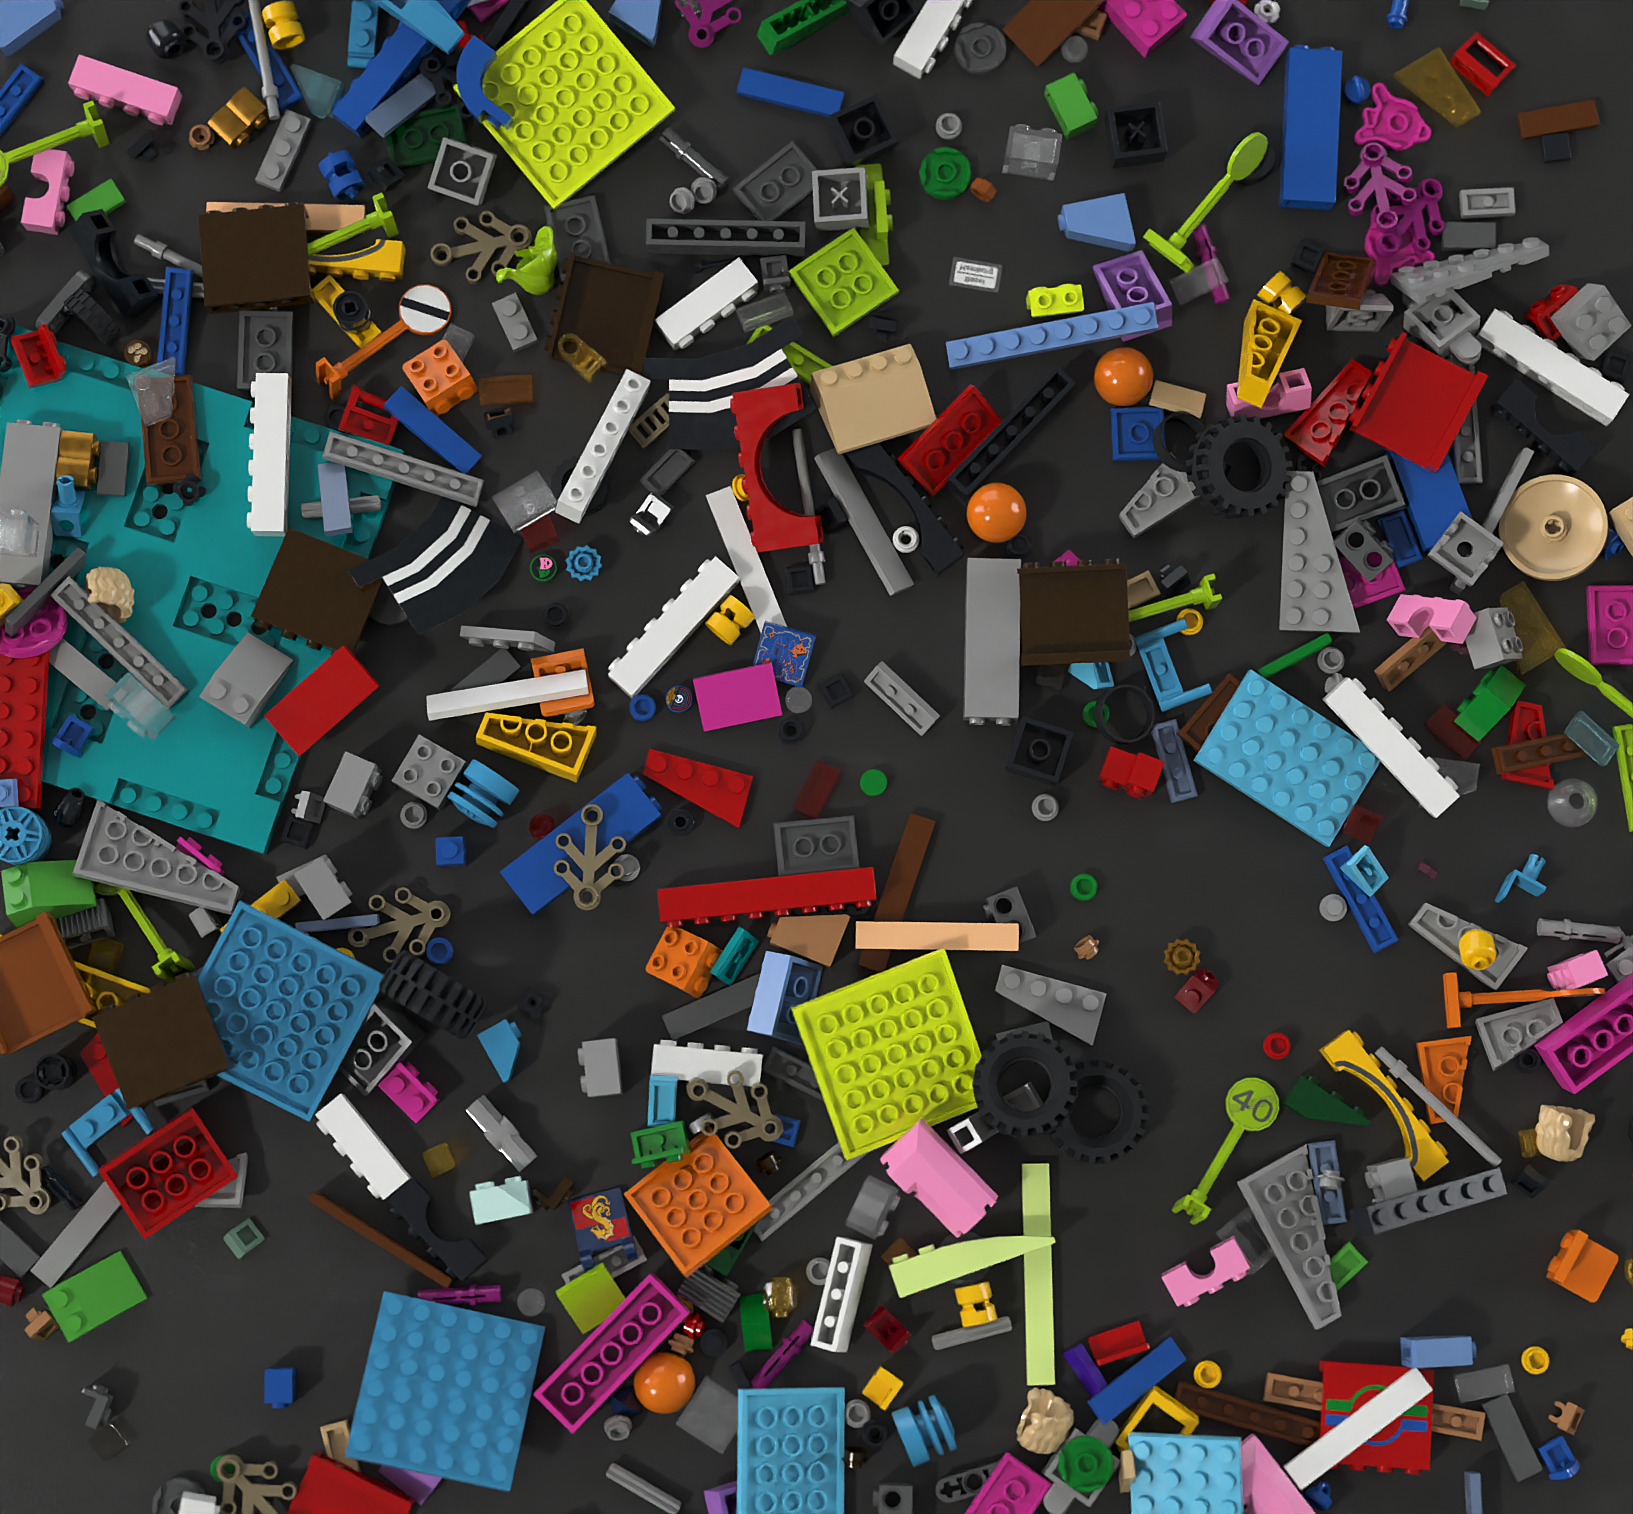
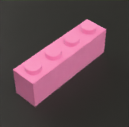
[68,55,183,125]

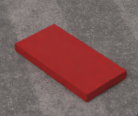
[897,384,1003,497]
[264,645,380,757]

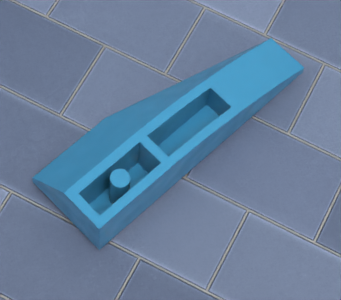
[371,0,465,54]

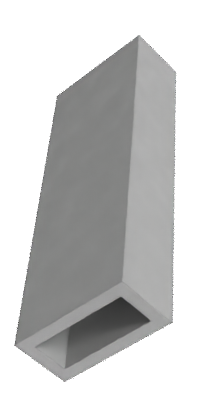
[0,419,63,588]
[963,558,1021,726]

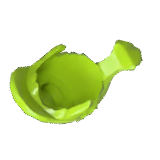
[496,226,558,295]

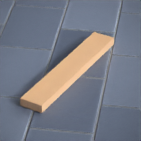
[206,202,366,233]
[856,921,1019,951]

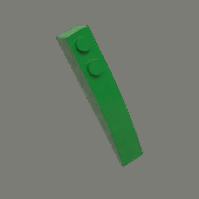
[757,0,851,56]

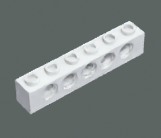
[555,369,651,524]

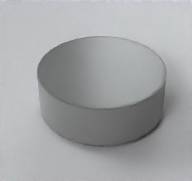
[688,1112,715,1135]

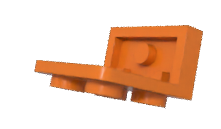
[402,340,479,416]
[531,648,595,717]
[646,927,723,999]
[1546,1229,1618,1302]

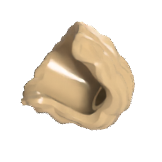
[85,567,134,624]
[1535,1105,1595,1162]
[1016,1387,1074,1454]

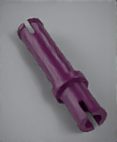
[1192,224,1231,305]
[418,1284,502,1306]
[749,1319,814,1389]

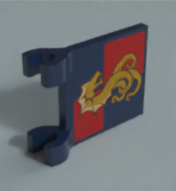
[568,1187,638,1273]

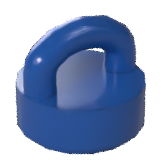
[1343,76,1370,105]
[1304,1481,1332,1511]

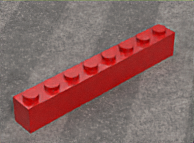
[657,867,877,927]

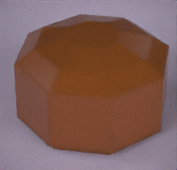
[970,177,997,202]

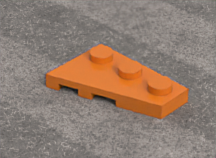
[1416,1036,1471,1124]

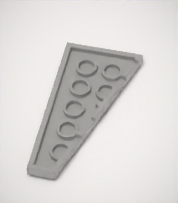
[1390,237,1549,304]
[1279,471,1360,633]
[73,799,240,915]
[1237,1145,1341,1330]

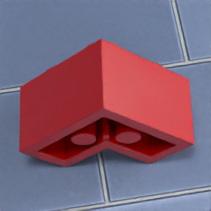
[1098,746,1164,800]

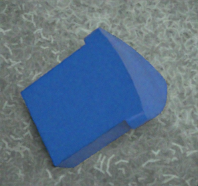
[51,714,95,758]
[1536,1435,1580,1480]

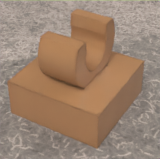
[24,1307,60,1343]
[1548,1402,1585,1435]

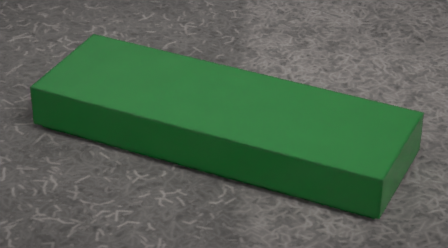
[1256,633,1332,679]

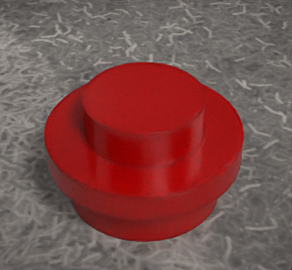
[1263,1032,1291,1060]
[683,1313,706,1341]

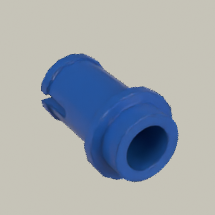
[1386,0,1409,29]

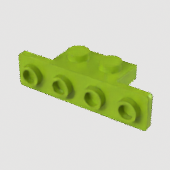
[855,164,893,267]

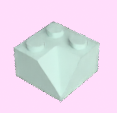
[470,1176,534,1224]

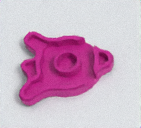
[1354,83,1431,151]
[1365,211,1435,287]

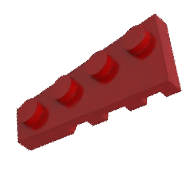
[1283,359,1374,467]
[642,748,753,829]

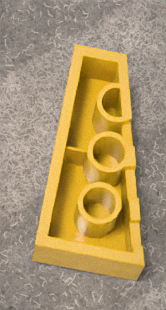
[1237,299,1302,408]
[476,713,597,783]

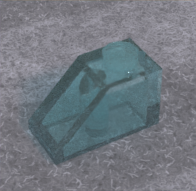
[291,64,345,118]

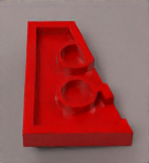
[1501,700,1555,790]
[80,1033,142,1127]

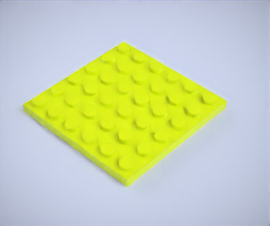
[453,0,676,210]
[791,948,982,1160]

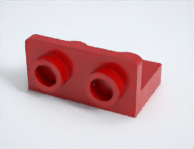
[1524,284,1579,341]

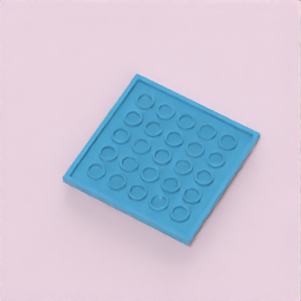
[198,900,385,1121]
[345,1291,545,1492]

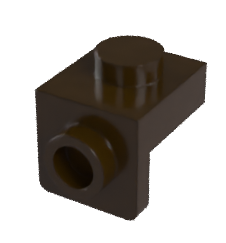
[532,1176,575,1210]

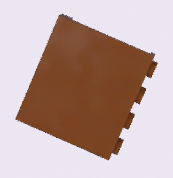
[0,912,98,1056]

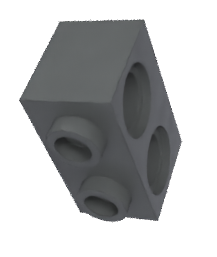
[1333,518,1394,582]
[983,887,1037,945]
[873,1483,913,1514]

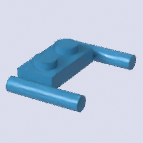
[347,0,379,68]
[1134,619,1213,712]
[61,1088,156,1178]

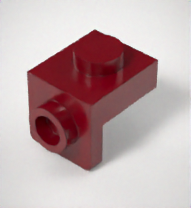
[1174,967,1219,1014]
[863,1305,911,1354]

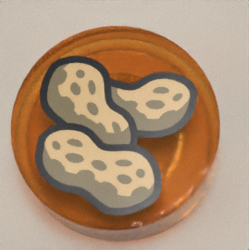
[124,340,152,368]

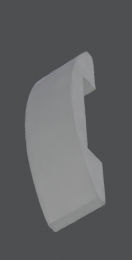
[49,637,126,711]

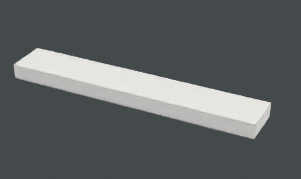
[706,486,787,633]
[426,669,589,721]
[1283,1368,1433,1490]

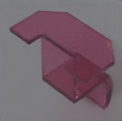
[1449,643,1470,659]
[1415,858,1438,879]

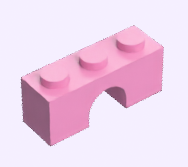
[21,149,74,235]
[1226,368,1312,419]
[1387,594,1477,644]
[1547,950,1608,990]
[1161,1235,1250,1307]

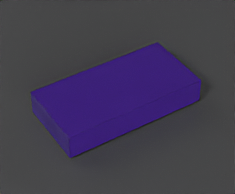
[1063,1344,1108,1398]

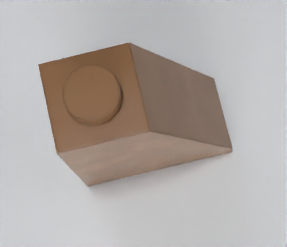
[767,914,850,968]

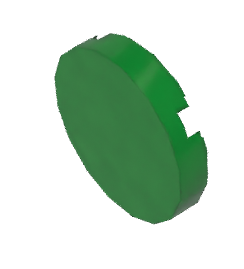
[919,147,972,200]
[1058,1435,1114,1493]

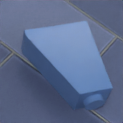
[0,0,64,57]
[608,0,663,48]
[1058,193,1136,251]
[1400,1335,1476,1368]

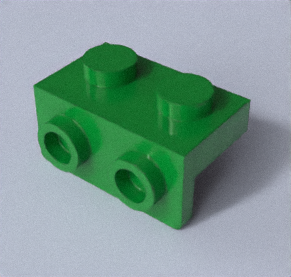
[631,1121,691,1169]

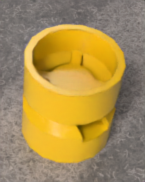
[262,1,305,50]
[1257,271,1307,315]
[705,595,755,646]
[955,1281,997,1327]

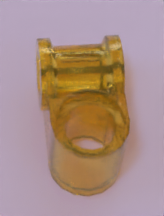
[558,333,607,383]

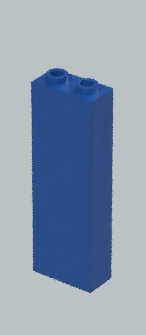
[1279,45,1342,210]
[1384,448,1472,553]
[500,773,663,917]

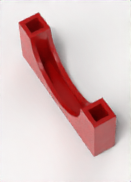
[730,383,824,552]

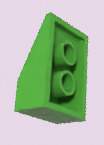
[1,860,97,928]
[42,1251,148,1343]

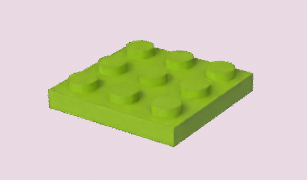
[789,227,899,337]

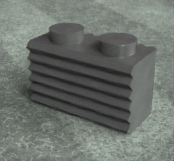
[55,898,115,949]
[677,1264,741,1322]

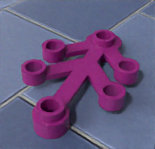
[675,0,741,48]
[1344,142,1417,233]
[1370,179,1445,257]

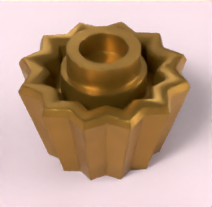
[1163,938,1201,975]

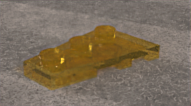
[1393,47,1481,128]
[1499,581,1566,677]

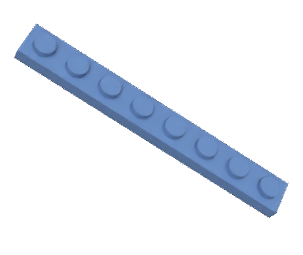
[946,302,1159,370]

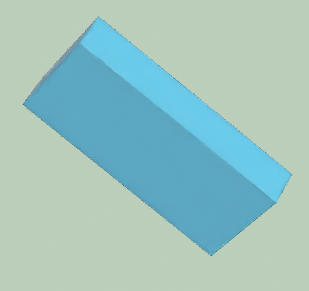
[648,1075,678,1127]

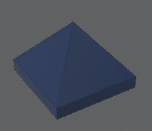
[609,1386,642,1417]

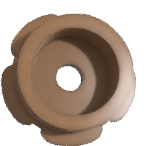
[189,125,215,150]
[1074,935,1099,960]
[668,1333,694,1356]

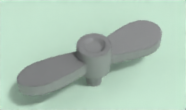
[1604,931,1633,957]

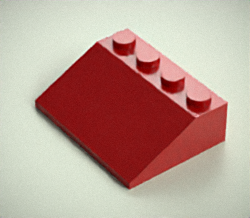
[98,1106,238,1239]

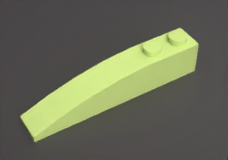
[888,1235,1056,1298]

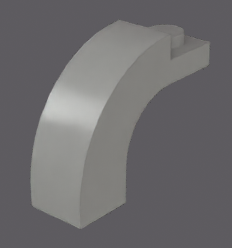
[947,1081,1043,1154]

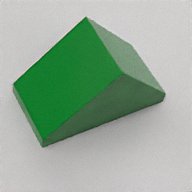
[739,1293,773,1351]

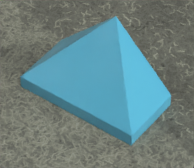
[1068,662,1114,689]
[1340,845,1389,897]

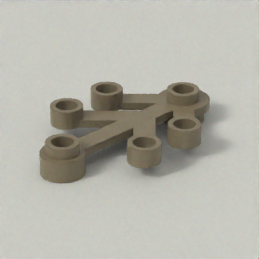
[431,211,532,284]
[554,804,626,910]
[348,887,451,963]
[686,1070,783,1148]
[0,1135,51,1214]
[216,1454,298,1514]

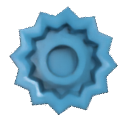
[565,545,603,582]

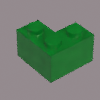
[1454,665,1526,742]

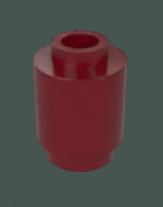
[0,1274,25,1307]

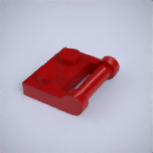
[338,385,398,446]

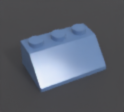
[747,951,823,1045]

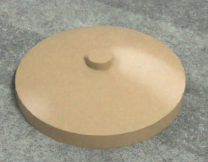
[1499,475,1608,581]

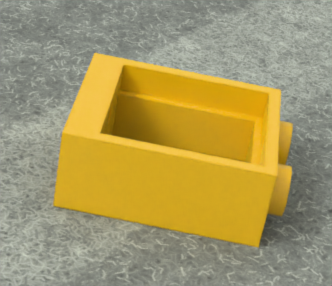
[1115,1385,1199,1453]

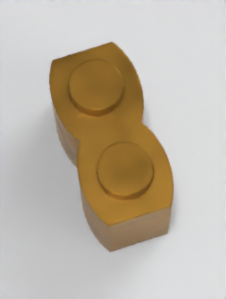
[208,87,269,150]
[55,430,101,489]

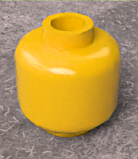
[1458,929,1497,970]

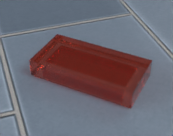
[1424,704,1483,761]
[793,760,841,819]

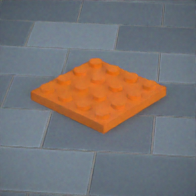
[624,1126,774,1278]

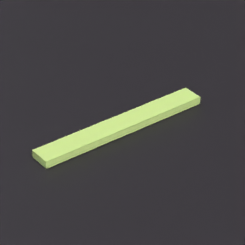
[1021,1163,1055,1385]

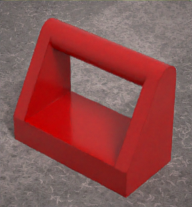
[1449,32,1516,97]

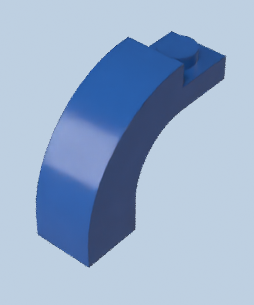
[456,35,514,130]

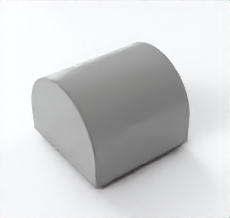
[189,907,223,939]

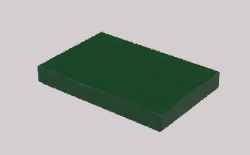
[386,104,468,170]

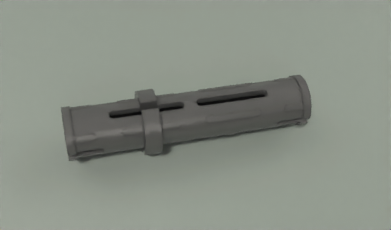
[659,127,729,191]

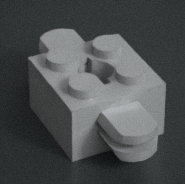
[1402,288,1482,365]
[1041,1418,1121,1514]

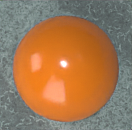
[1094,347,1153,407]
[967,483,1027,543]
[634,1351,695,1414]

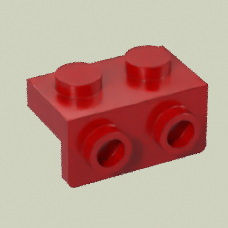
[11,324,66,388]

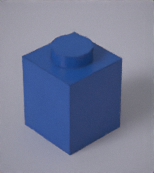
[436,837,467,868]
[264,1367,296,1408]

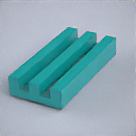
[710,927,759,986]

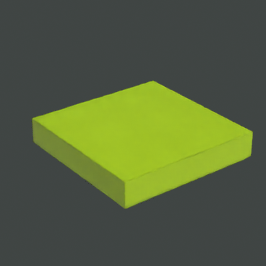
[555,1262,626,1334]

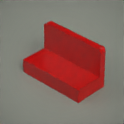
[1086,1320,1150,1366]

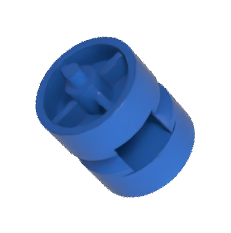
[318,150,366,200]

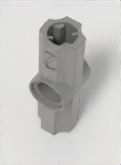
[466,1095,537,1172]

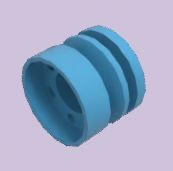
[447,759,520,829]
[0,806,52,866]
[891,1395,957,1467]

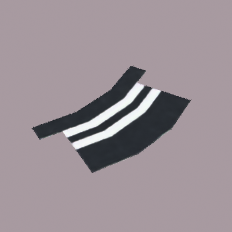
[643,316,817,450]
[348,496,523,635]

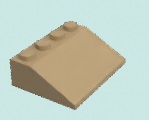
[810,344,936,455]

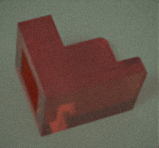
[520,512,559,554]
[1340,804,1384,844]

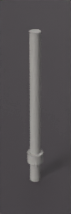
[248,0,280,120]
[134,234,279,311]
[792,429,826,585]
[1374,1046,1502,1168]

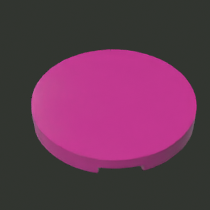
[0,588,68,658]

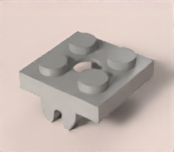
[1428,511,1504,587]

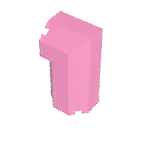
[880,1118,998,1238]
[1241,1434,1315,1514]

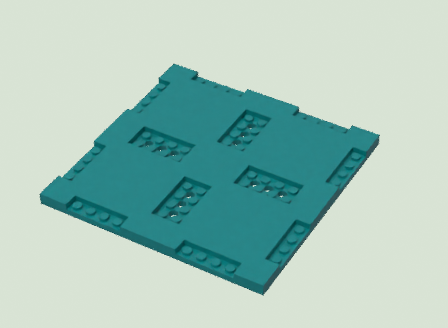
[0,326,406,855]

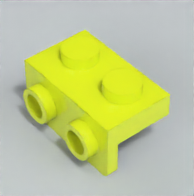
[1026,284,1084,317]

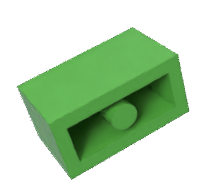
[1044,73,1099,139]

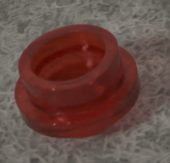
[529,814,554,840]

